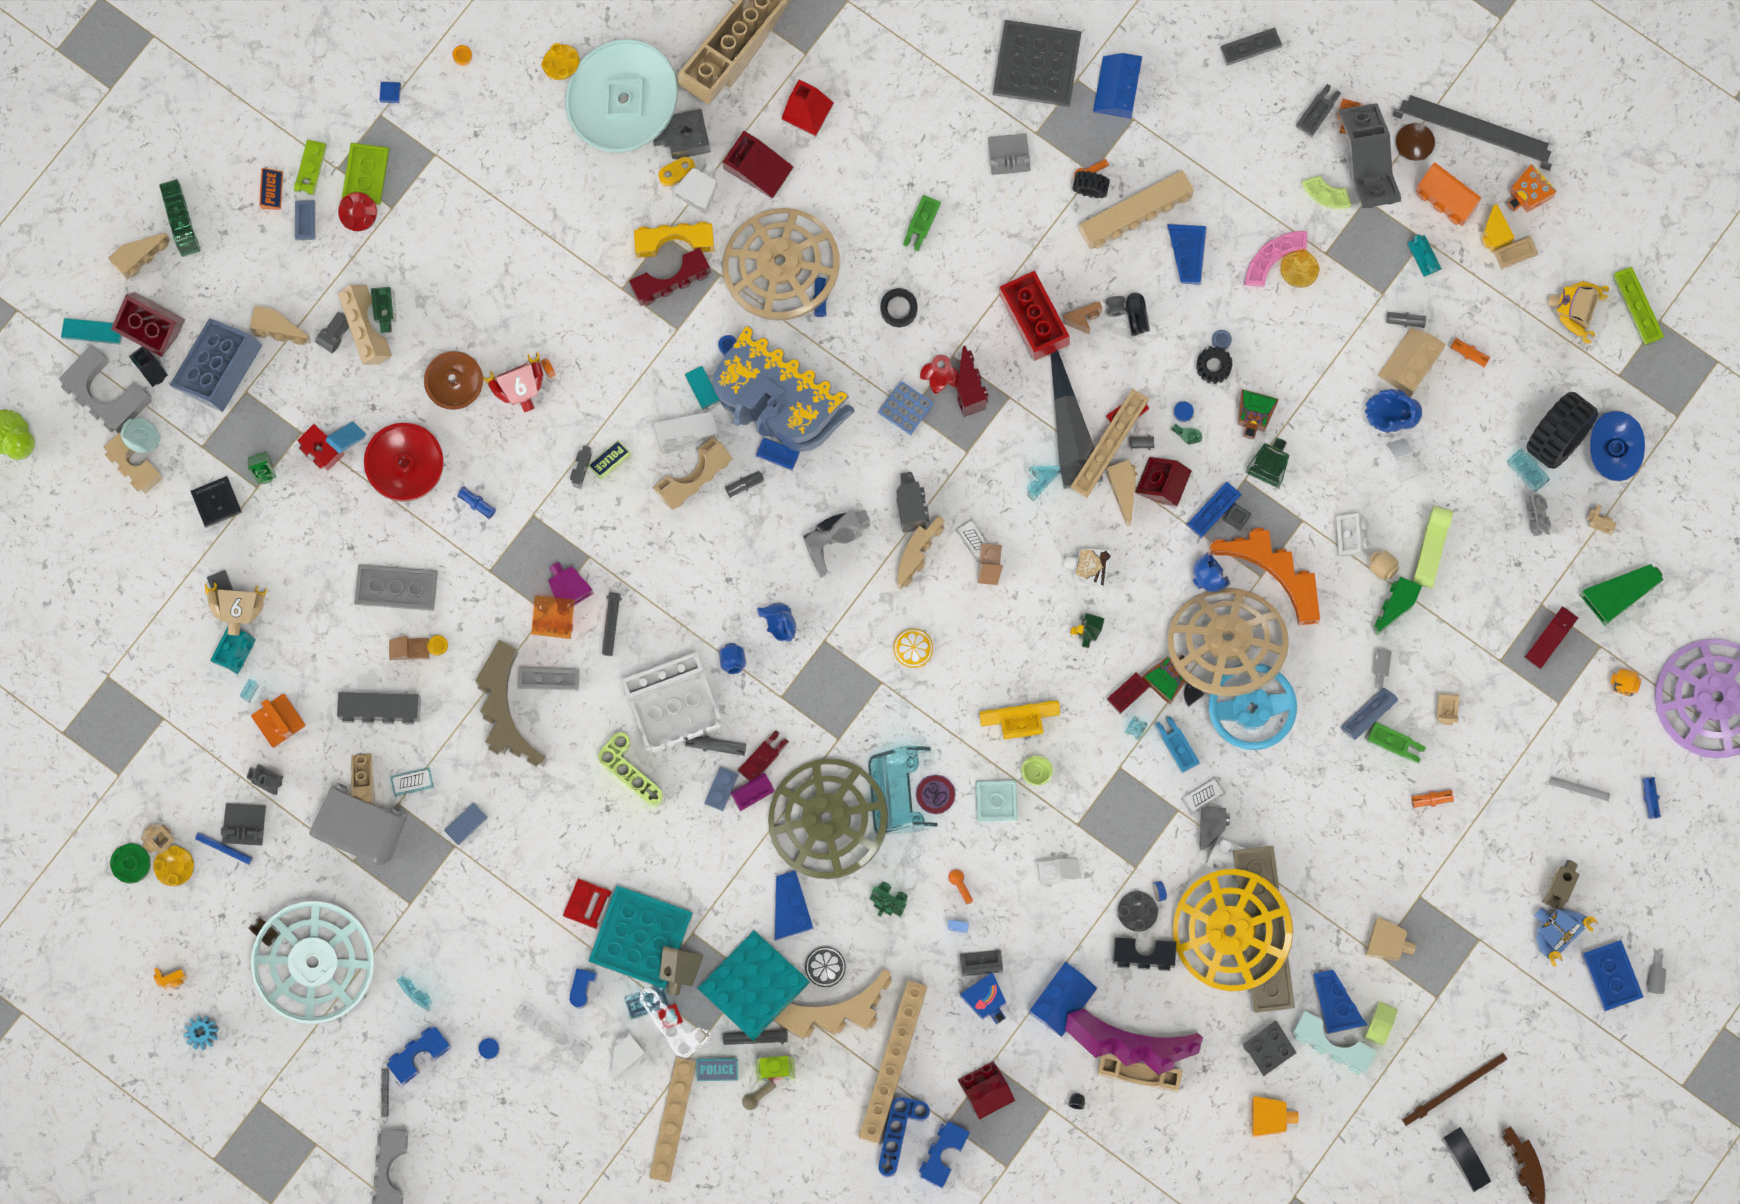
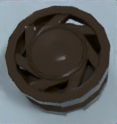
[248,917,279,947]

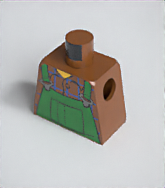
[1238,389,1279,439]
[1142,655,1188,705]

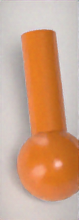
[1074,159,1110,178]
[948,869,974,905]

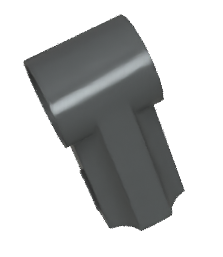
[315,312,349,353]

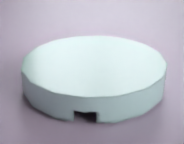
[120,418,160,453]

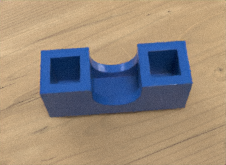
[386,1027,452,1086]
[918,1121,970,1189]

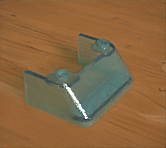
[868,746,938,835]

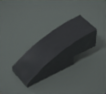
[1442,1127,1491,1192]

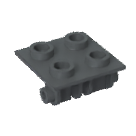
[221,803,266,846]
[1243,1021,1297,1076]

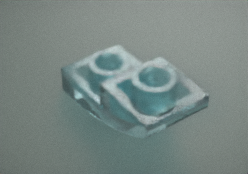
[1506,448,1550,492]
[397,976,432,1012]

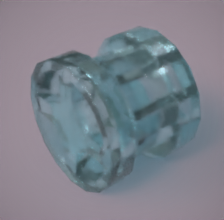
[1125,715,1149,741]

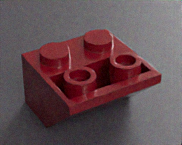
[958,1061,1015,1120]

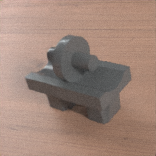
[247,764,284,795]

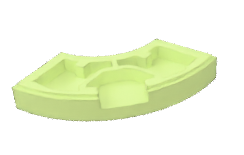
[1302,175,1352,209]

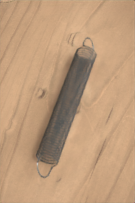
[381,1062,389,1123]

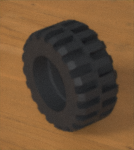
[1526,392,1598,469]

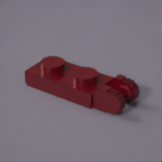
[738,730,789,782]

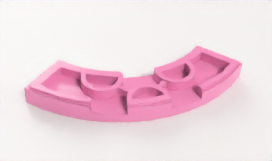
[1245,231,1307,287]

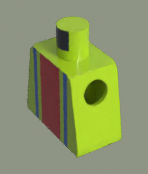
[756,1056,796,1082]

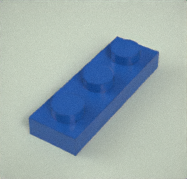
[1186,482,1242,539]

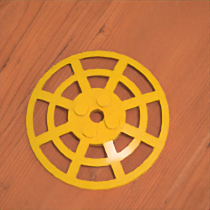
[1173,869,1293,991]

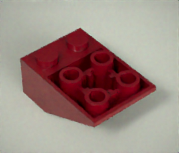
[722,131,794,199]
[957,345,989,417]

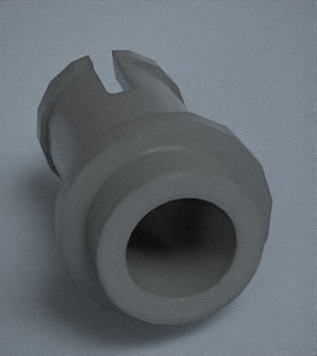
[1130,435,1154,450]

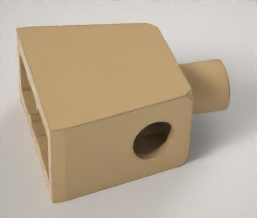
[1365,917,1416,961]

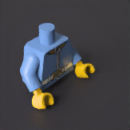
[1534,907,1598,967]

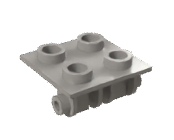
[988,133,1031,175]
[1525,490,1551,536]

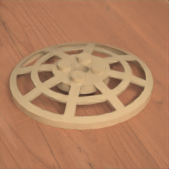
[723,208,840,321]
[1168,588,1289,696]

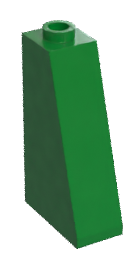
[1579,564,1664,626]

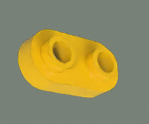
[658,157,695,187]

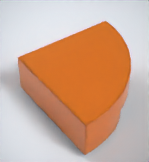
[540,358,556,378]

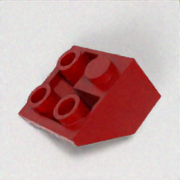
[781,79,834,137]

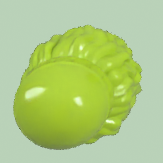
[0,409,35,460]

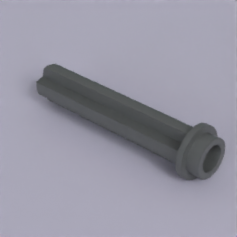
[602,592,622,656]
[722,1028,788,1045]

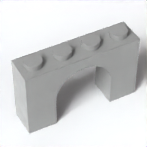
[59,345,152,434]

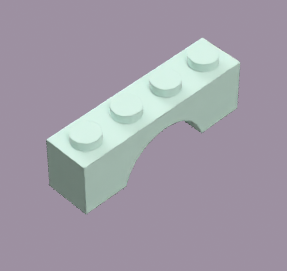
[1292,1011,1378,1075]

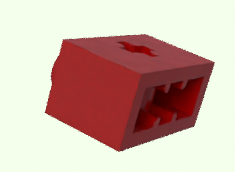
[297,424,344,471]

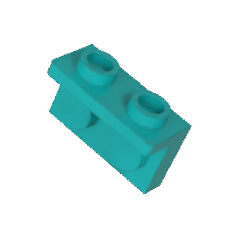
[210,627,256,674]

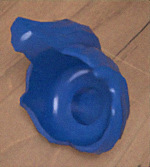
[757,603,796,642]

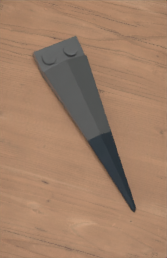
[1051,351,1103,489]

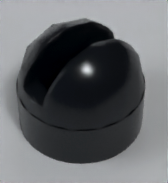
[1068,1093,1085,1110]

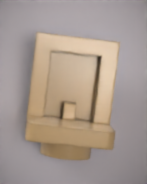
[1436,693,1459,725]

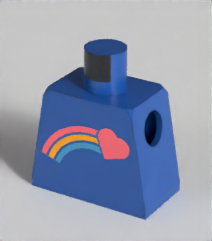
[960,973,1006,1025]

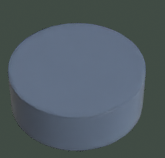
[1212,330,1232,350]

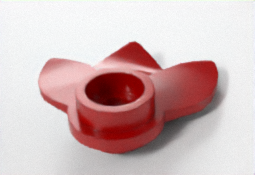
[920,355,959,394]

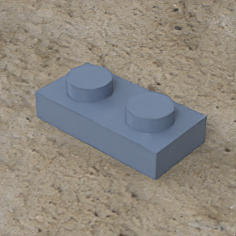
[704,767,739,812]

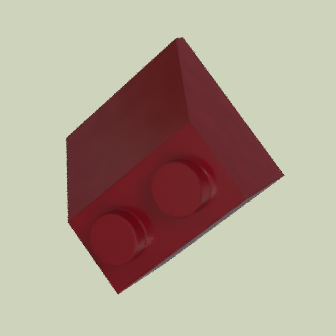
[1135,457,1192,506]

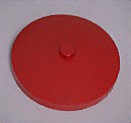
[364,423,444,502]

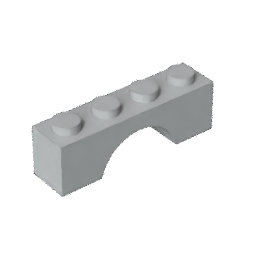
[372,1129,409,1204]

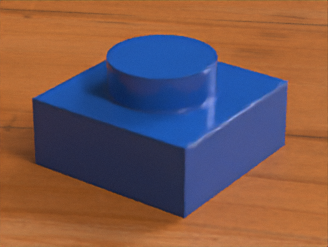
[379,82,401,103]

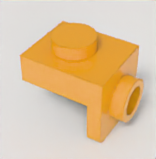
[153,967,188,989]

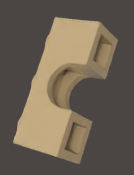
[103,433,163,494]

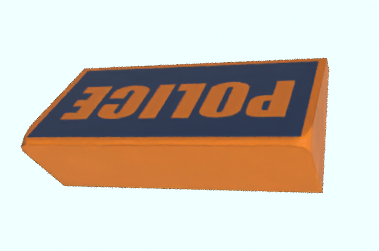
[259,168,283,210]

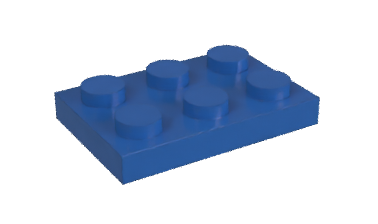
[1582,940,1644,1012]

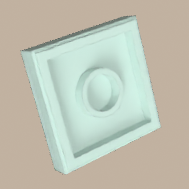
[976,780,1018,822]

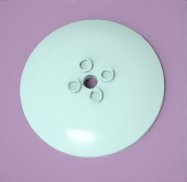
[565,39,678,153]

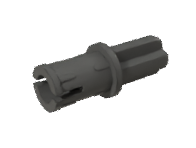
[1386,312,1426,328]
[724,471,764,498]

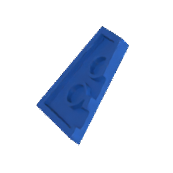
[1167,224,1207,285]
[775,870,814,941]
[1313,970,1367,1034]

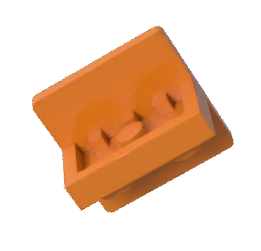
[251,694,306,748]

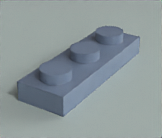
[1340,688,1398,740]

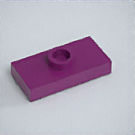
[730,773,775,812]

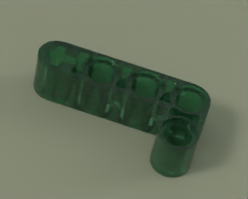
[159,178,201,257]

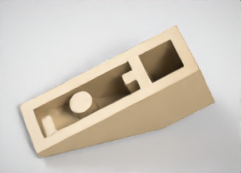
[1106,460,1138,526]

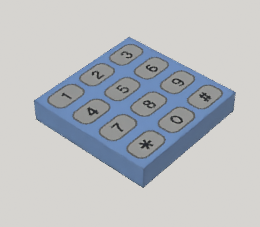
[878,381,934,436]

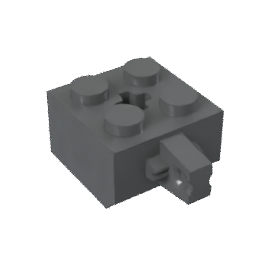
[653,109,711,159]
[896,472,929,533]

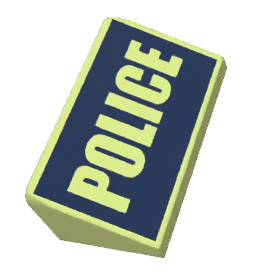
[588,441,631,480]

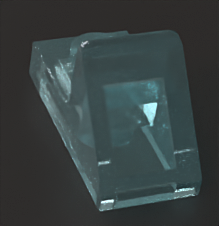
[1027,466,1061,501]

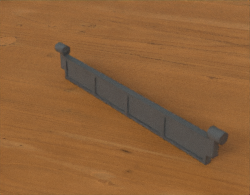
[1392,95,1552,171]

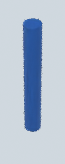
[195,832,253,865]

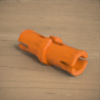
[1450,337,1491,368]
[1411,789,1454,808]

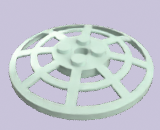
[251,901,374,1024]

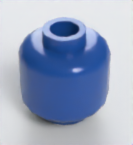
[719,643,746,674]

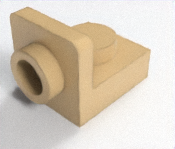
[1587,504,1617,535]

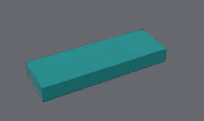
[61,318,122,345]

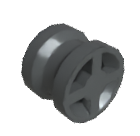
[1106,296,1127,317]

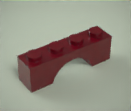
[629,247,711,306]

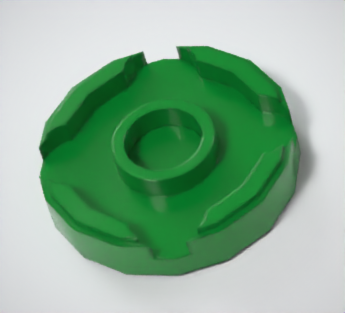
[110,843,151,884]

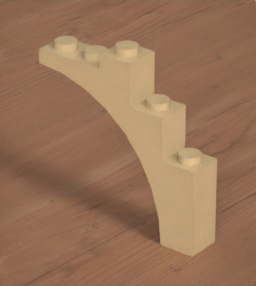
[773,969,892,1040]

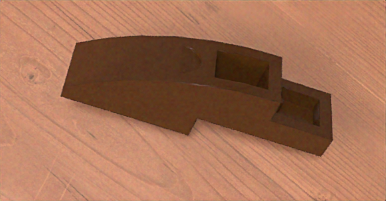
[1501,1126,1545,1204]

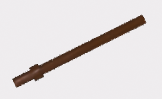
[1402,1053,1507,1126]

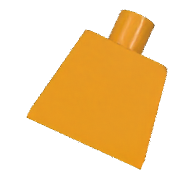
[1252,1096,1299,1137]

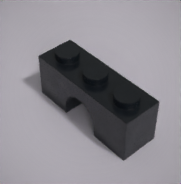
[1113,937,1176,971]

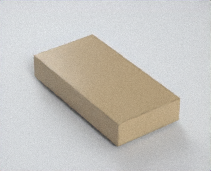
[1493,236,1538,270]

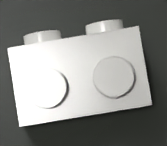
[1206,836,1246,879]

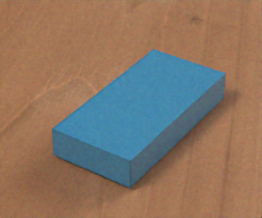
[325,421,367,454]

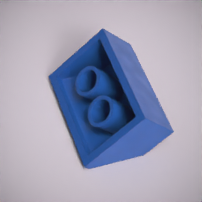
[1093,53,1142,119]
[1029,962,1097,1037]

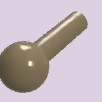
[742,1080,777,1110]

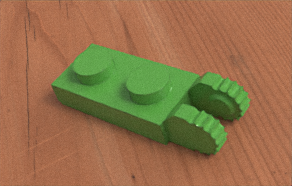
[903,195,941,251]
[1367,722,1426,763]

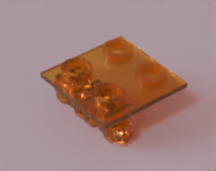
[531,595,575,639]

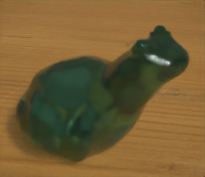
[1171,424,1203,445]

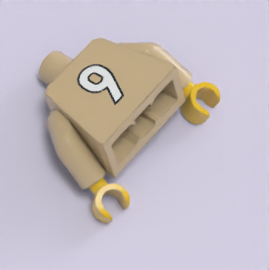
[205,583,267,635]

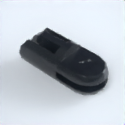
[1126,292,1150,337]

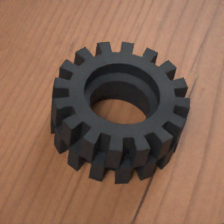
[1072,171,1110,198]
[1196,346,1233,384]

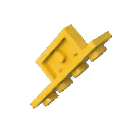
[979,700,1060,740]

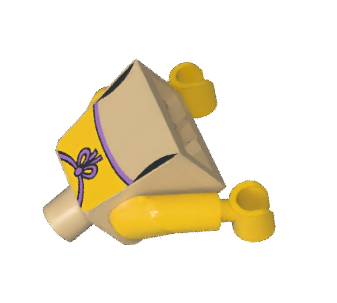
[1549,281,1609,344]

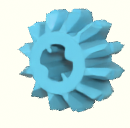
[183,1015,219,1050]

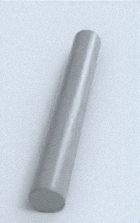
[1549,777,1610,801]

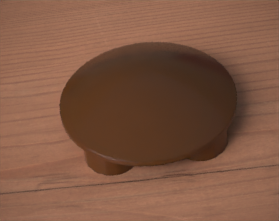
[1396,123,1435,161]

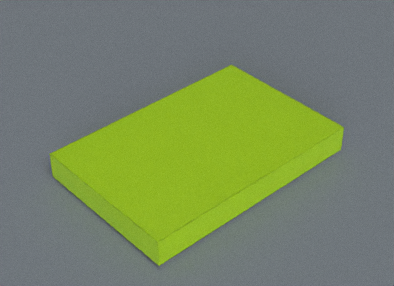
[342,143,390,205]

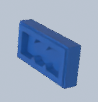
[756,437,800,471]

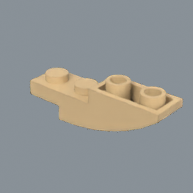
[897,515,945,590]

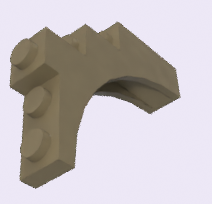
[475,640,547,767]

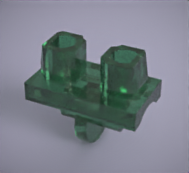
[869,882,908,917]

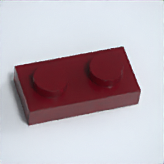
[1107,672,1150,714]

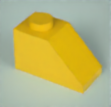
[1482,204,1515,253]

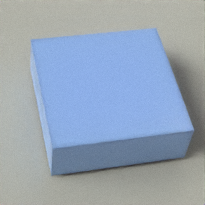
[948,920,969,933]

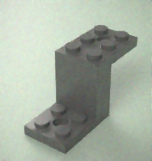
[1339,103,1401,208]

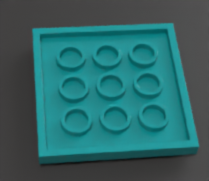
[588,885,693,989]
[697,930,810,1041]

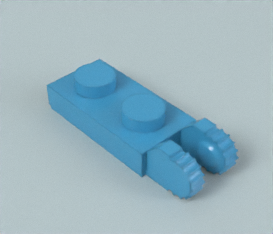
[1155,716,1200,773]

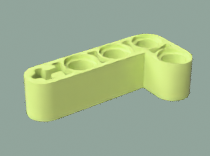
[1413,506,1454,589]
[598,732,663,807]

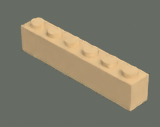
[1079,170,1194,250]

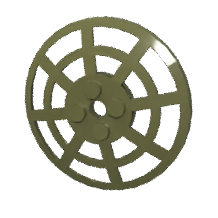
[768,759,888,880]

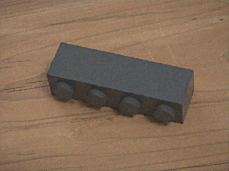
[337,692,421,725]

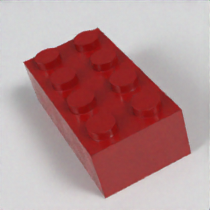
[999,270,1070,361]

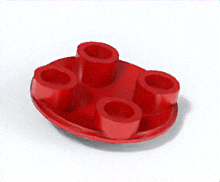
[338,192,377,231]

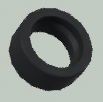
[880,288,918,328]

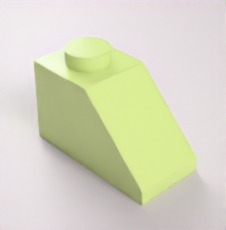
[1363,1001,1398,1047]

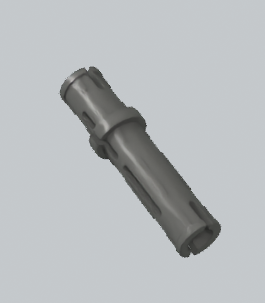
[685,735,747,756]

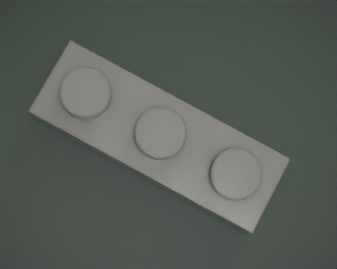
[518,668,580,691]

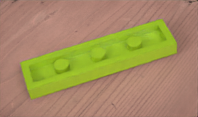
[1613,266,1664,346]

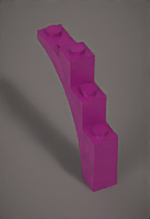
[1065,1009,1203,1075]

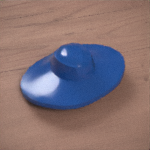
[1590,411,1645,482]

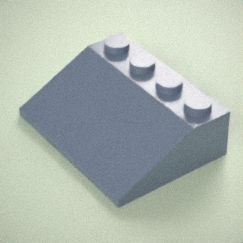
[170,318,262,412]

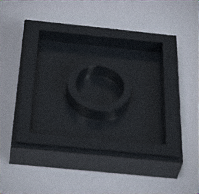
[190,476,242,528]

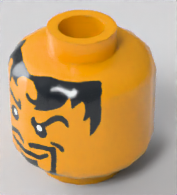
[1610,668,1642,697]

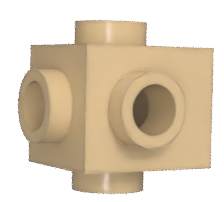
[140,824,175,854]

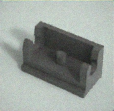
[960,950,1003,976]

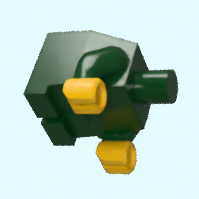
[1070,613,1105,648]

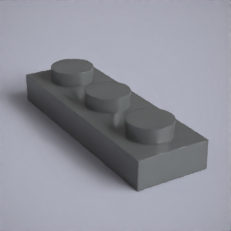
[1220,27,1282,66]

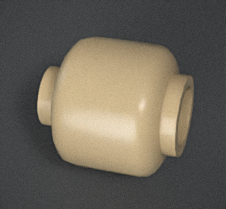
[1369,550,1399,580]

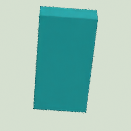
[685,366,720,410]

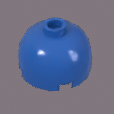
[1193,552,1230,593]

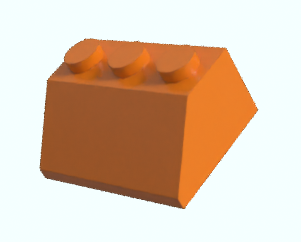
[1415,162,1482,226]

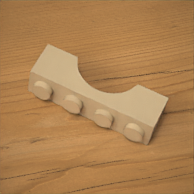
[338,285,392,365]
[653,436,733,510]
[1097,1054,1183,1093]

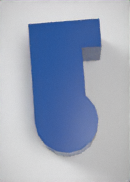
[569,969,598,1009]

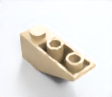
[108,233,171,280]
[250,306,311,345]
[351,753,375,806]

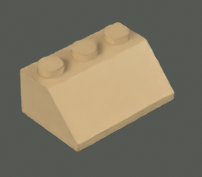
[1378,328,1446,398]

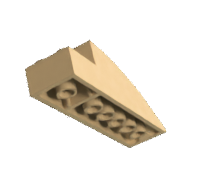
[677,0,791,105]

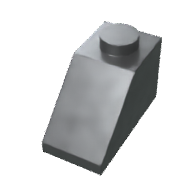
[1200,807,1230,850]

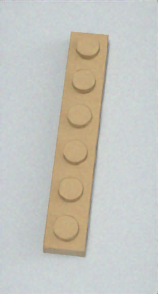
[1070,388,1149,498]
[649,1057,697,1183]

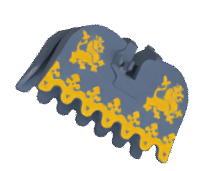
[713,326,855,452]

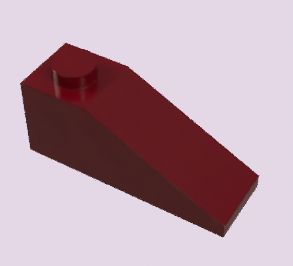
[1524,606,1579,670]

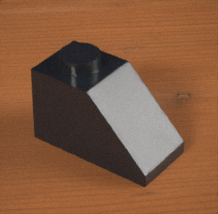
[128,347,168,387]

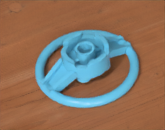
[1208,663,1297,750]

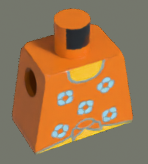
[1507,164,1557,212]

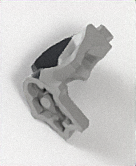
[803,509,870,578]

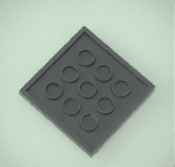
[993,20,1082,107]

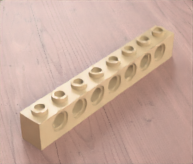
[859,980,927,1145]

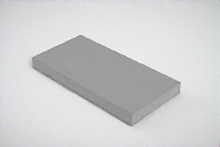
[354,565,438,611]

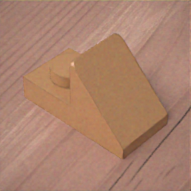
[1062,301,1102,334]
[977,544,1002,585]
[389,636,430,660]

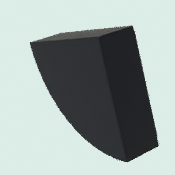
[1184,683,1204,707]

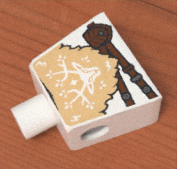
[1064,548,1113,591]

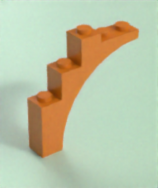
[1209,528,1320,626]

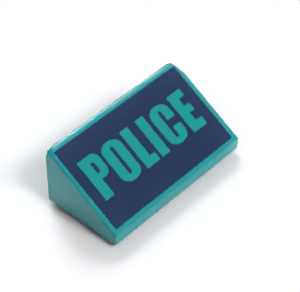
[697,1059,738,1081]

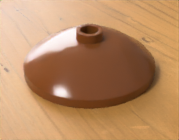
[424,351,483,410]

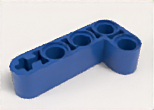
[879,1097,930,1178]

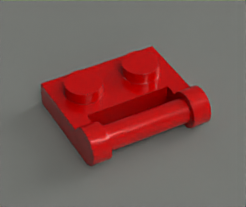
[563,878,612,929]

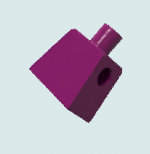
[548,562,594,614]

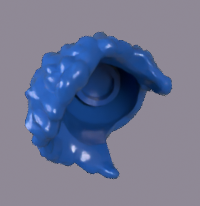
[1365,388,1422,433]

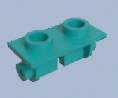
[1407,234,1442,277]

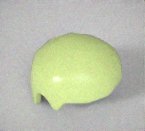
[1021,755,1053,786]

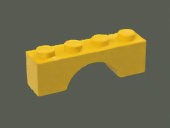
[634,221,715,258]

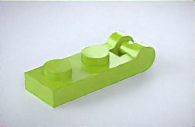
[294,139,327,195]

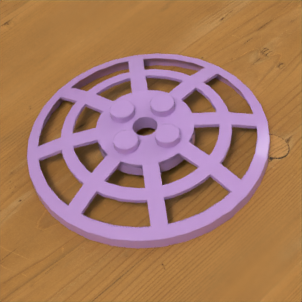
[1655,639,1740,759]

